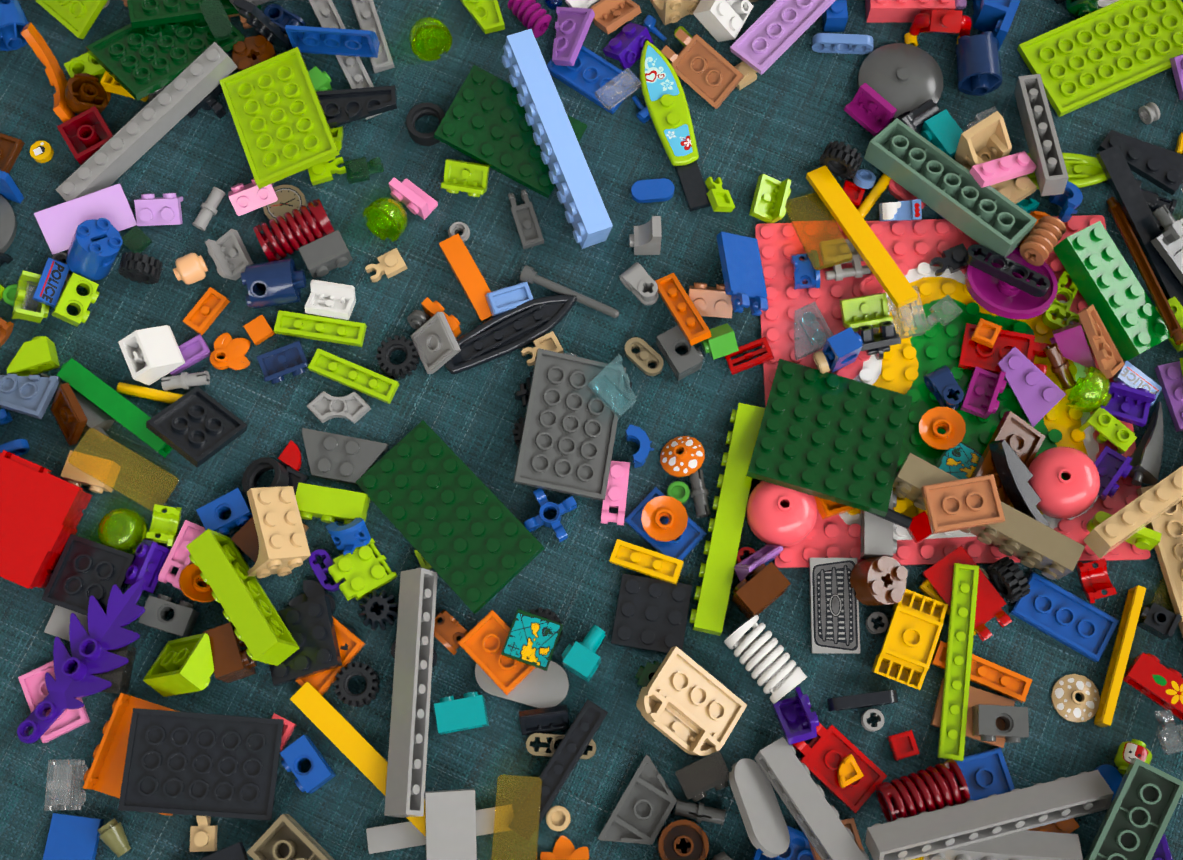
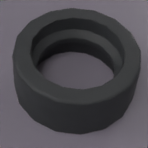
[406,103,445,146]
[242,457,289,494]

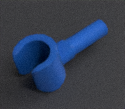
[643,15,667,42]
[632,96,651,124]

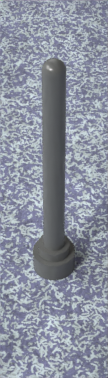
[519,265,619,318]

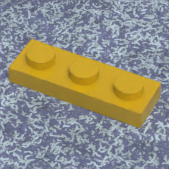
[609,539,684,585]

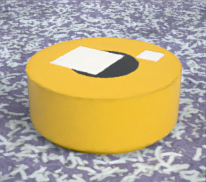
[30,141,54,163]

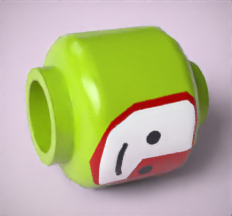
[1114,739,1152,775]

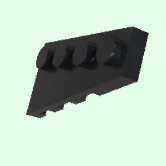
[233,0,293,50]
[1097,130,1183,195]

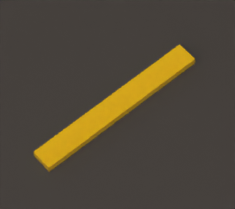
[806,165,918,308]
[290,681,426,836]

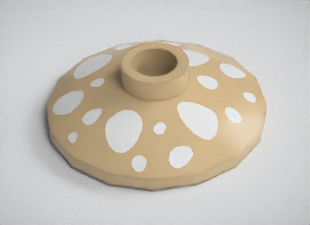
[1051,674,1100,723]

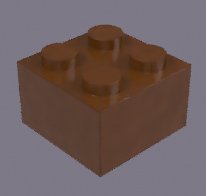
[732,562,791,620]
[203,622,257,683]

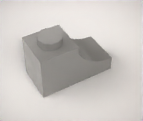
[629,216,662,255]

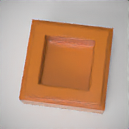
[243,315,275,346]
[971,318,1002,348]

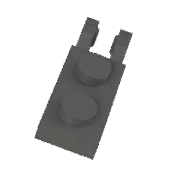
[508,189,544,249]

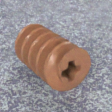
[1020,216,1066,266]

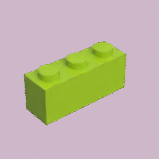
[295,482,370,525]

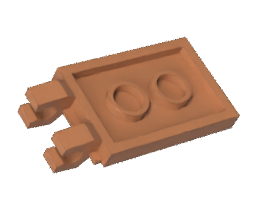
[661,28,744,109]

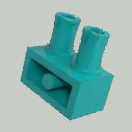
[562,625,605,682]

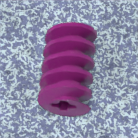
[508,0,552,38]

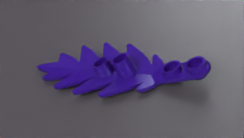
[17,579,146,744]

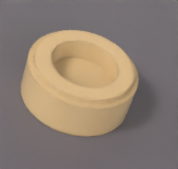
[813,350,830,374]
[546,806,571,831]

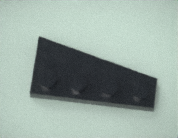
[316,85,397,128]

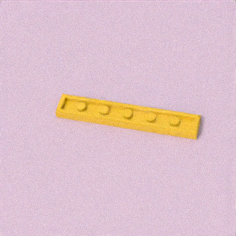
[1094,585,1146,728]

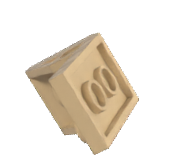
[955,111,1037,204]

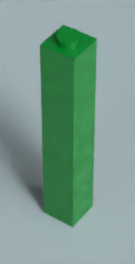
[57,358,173,458]

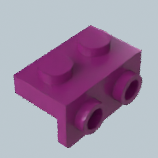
[844,83,897,136]
[960,367,1007,419]

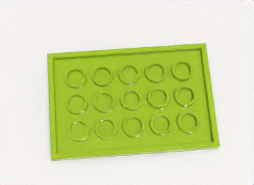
[219,47,340,189]

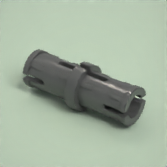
[689,469,711,518]
[675,799,726,826]

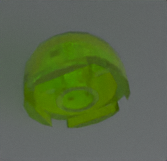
[409,17,452,61]
[363,197,408,242]
[1066,365,1112,412]
[98,508,148,554]

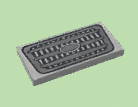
[809,558,860,654]

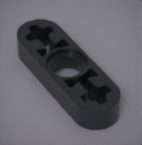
[827,690,898,712]

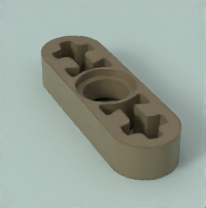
[526,733,596,760]

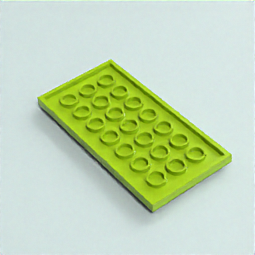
[1017,0,1183,117]

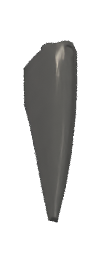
[40,373,115,442]
[1128,401,1164,486]

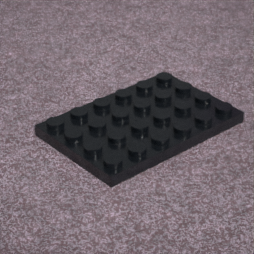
[118,708,284,821]

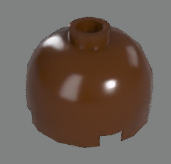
[64,73,111,115]

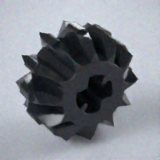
[358,590,398,631]

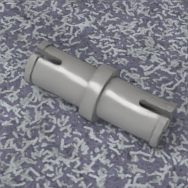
[192,187,225,231]
[161,370,210,391]

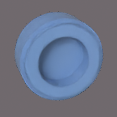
[853,169,876,189]

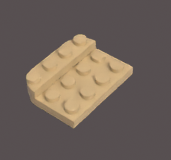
[636,646,747,756]

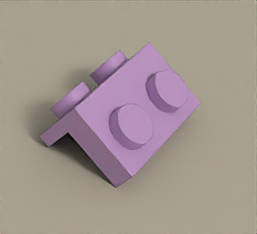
[134,193,183,226]

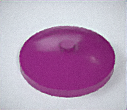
[965,247,1058,319]

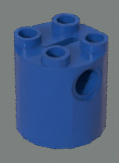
[0,0,29,51]
[66,218,123,281]

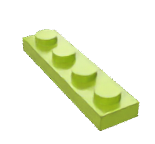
[274,310,367,347]
[308,348,399,404]

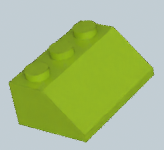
[143,633,214,697]

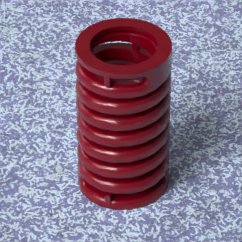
[253,198,334,262]
[875,759,970,823]

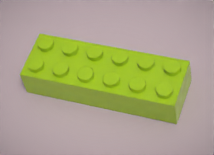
[186,529,300,666]

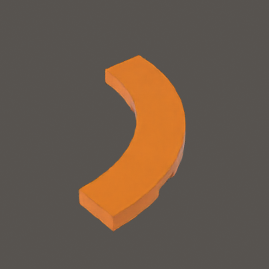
[21,22,75,123]

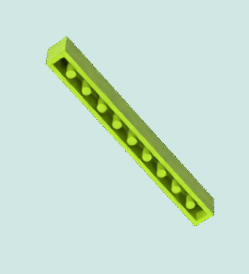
[689,403,765,636]

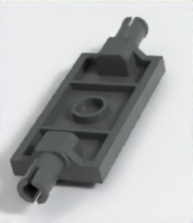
[1151,204,1183,285]

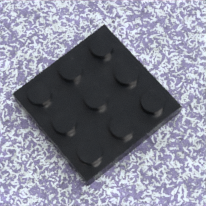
[146,386,247,468]
[41,534,136,616]
[611,574,692,654]
[269,595,342,686]

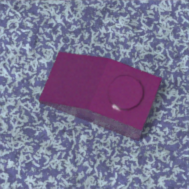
[1050,322,1096,369]

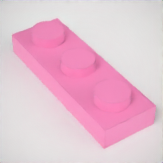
[969,151,1037,188]

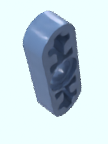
[812,33,873,54]

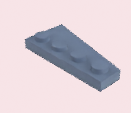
[0,374,61,419]

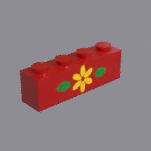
[1123,652,1183,721]

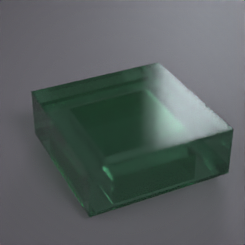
[122,225,152,254]

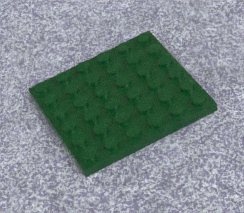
[746,359,912,517]

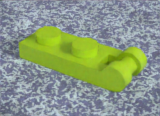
[1086,511,1162,551]

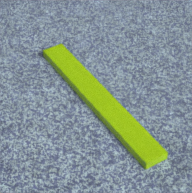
[937,563,979,761]

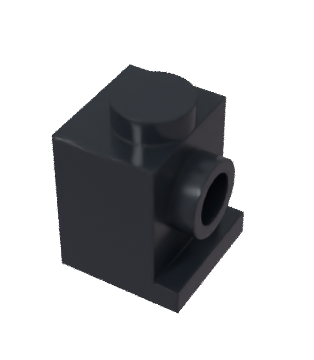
[1137,602,1182,640]

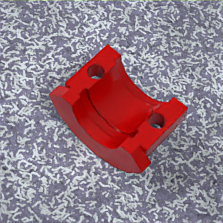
[1077,558,1117,604]

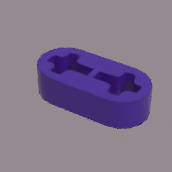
[309,549,343,592]

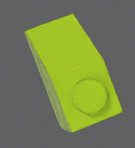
[6,336,60,376]

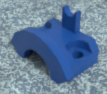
[1049,181,1083,222]
[790,251,820,289]
[625,425,654,468]
[326,517,371,555]

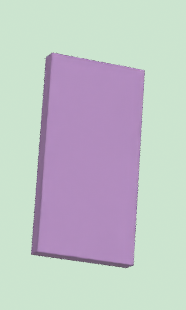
[34,183,137,255]

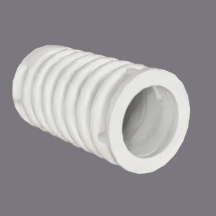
[724,615,807,704]

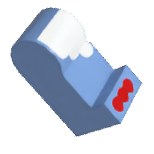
[879,199,922,221]

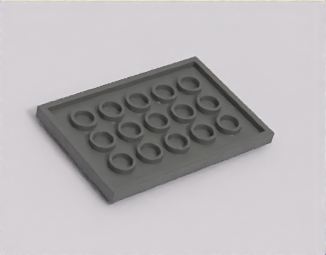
[513,348,626,501]

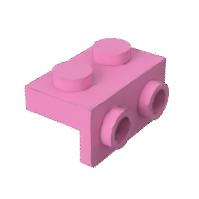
[388,177,438,220]
[228,178,278,216]

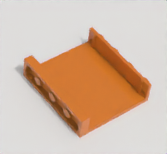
[83,693,180,816]

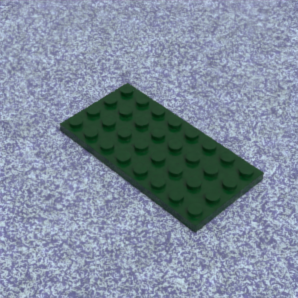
[355,420,545,614]

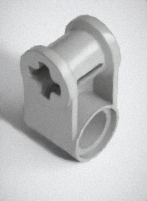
[619,262,658,305]

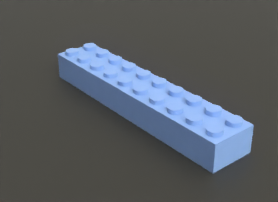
[501,29,613,249]

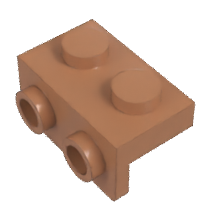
[590,0,641,34]
[689,282,733,318]

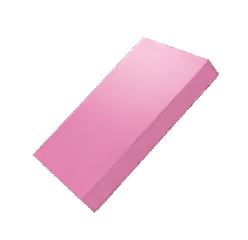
[18,661,90,743]

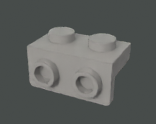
[205,229,253,281]

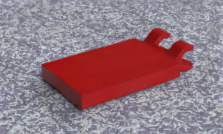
[958,323,1050,375]
[922,545,1012,641]
[792,722,887,813]

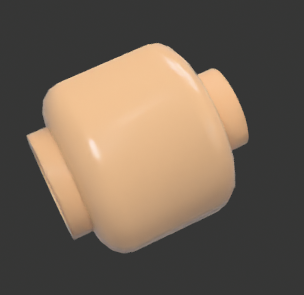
[173,253,208,285]

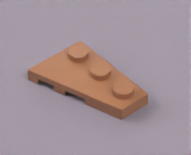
[1078,304,1125,380]

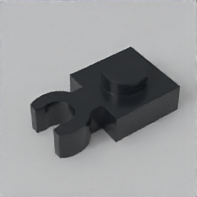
[929,243,968,276]

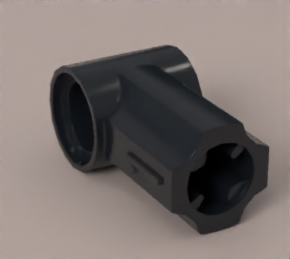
[894,99,940,133]

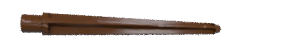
[1106,197,1183,345]

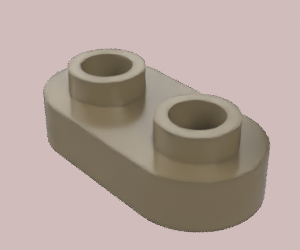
[625,337,664,376]

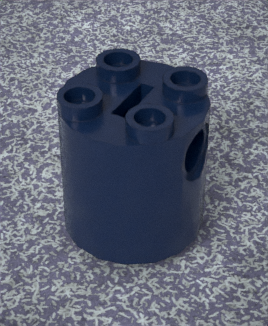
[955,31,1002,96]
[241,258,306,309]

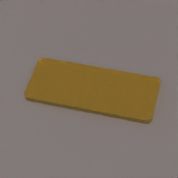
[785,192,853,270]
[68,428,179,512]
[491,775,542,860]

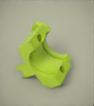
[146,504,182,547]

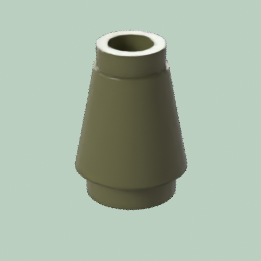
[97,818,131,858]

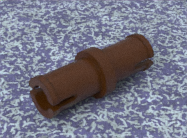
[1043,343,1077,390]

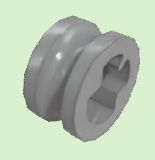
[1139,102,1160,125]
[861,709,884,732]

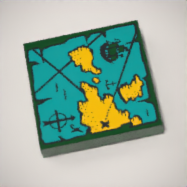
[935,442,982,480]
[501,609,563,671]

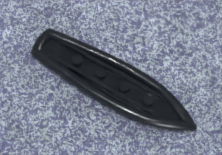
[444,295,577,375]

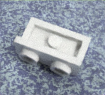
[305,280,356,320]

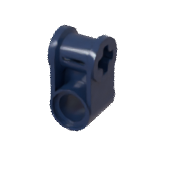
[264,4,306,34]
[924,365,964,410]

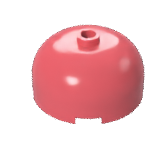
[1028,447,1100,519]
[746,481,818,546]

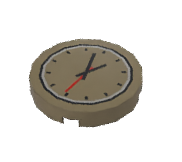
[263,185,307,226]

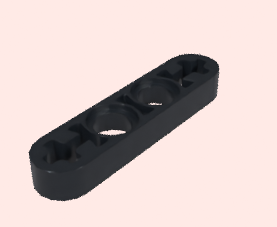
[965,244,1050,297]

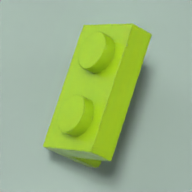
[441,159,490,197]
[749,174,791,223]
[840,292,892,332]

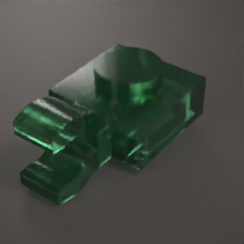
[345,157,384,184]

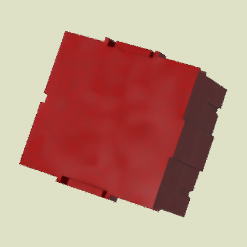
[0,450,93,589]

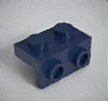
[256,341,309,384]

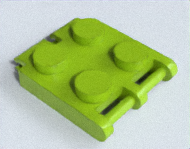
[328,538,398,601]

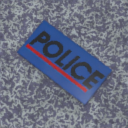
[32,257,69,308]

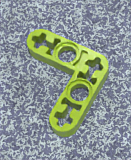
[1042,271,1091,346]

